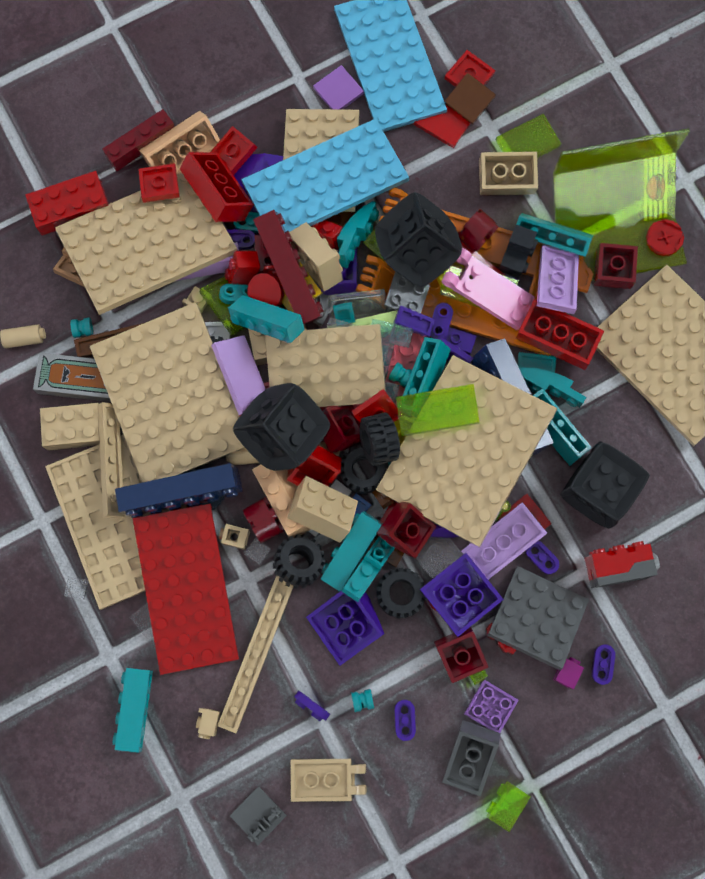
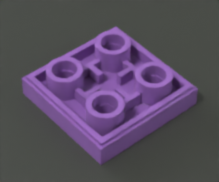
[313,65,364,110]
[464,679,518,733]

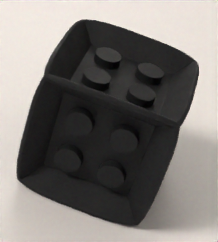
[375,192,462,287]
[233,383,330,471]
[560,441,650,529]

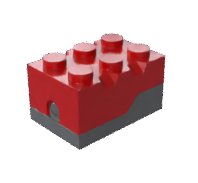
[584,541,660,589]

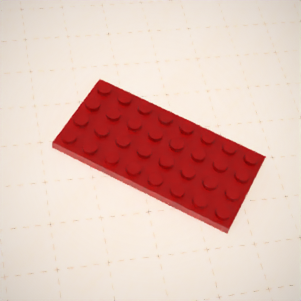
[132,504,239,675]

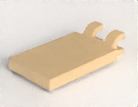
[291,758,367,802]

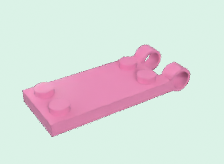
[441,248,535,330]

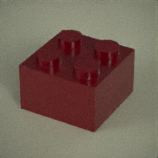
[594,243,638,289]

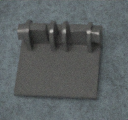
[384,271,430,313]
[230,786,287,845]

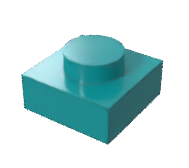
[333,302,355,326]

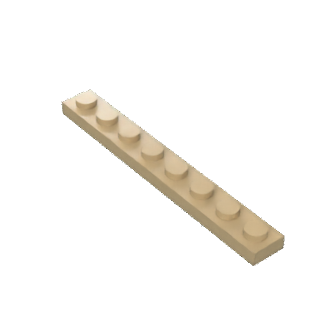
[218,576,293,733]

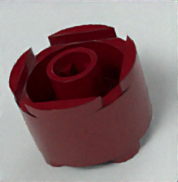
[458,209,498,252]
[243,496,285,543]

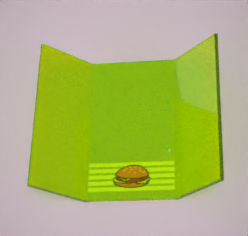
[553,128,690,282]

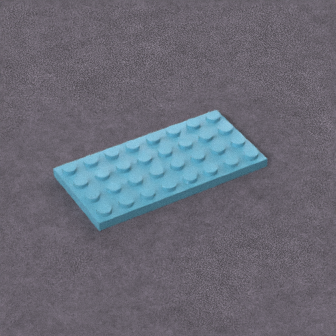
[334,0,447,132]
[242,119,409,232]

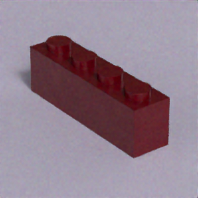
[102,109,175,172]

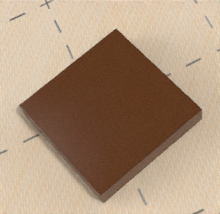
[444,73,496,125]

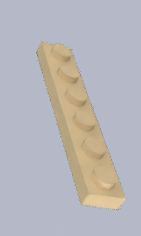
[98,402,124,518]

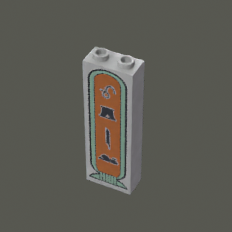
[33,353,111,402]

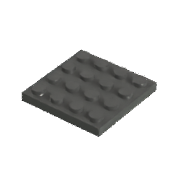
[487,566,589,671]

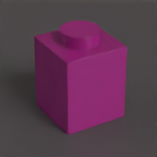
[553,657,584,689]

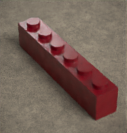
[253,210,324,326]

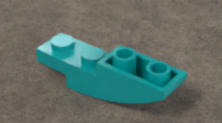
[337,201,379,268]
[519,367,587,408]
[342,536,395,602]

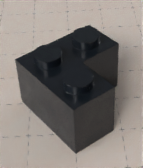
[499,225,538,279]

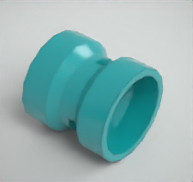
[70,317,94,338]
[388,362,412,388]
[351,689,374,712]

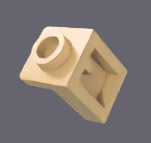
[182,286,212,313]

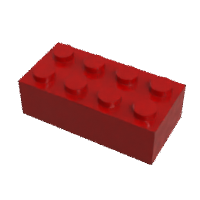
[179,152,254,222]
[25,171,109,235]
[516,299,604,370]

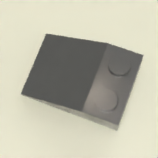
[442,720,501,796]

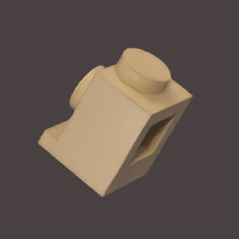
[219,524,250,550]
[196,708,221,739]

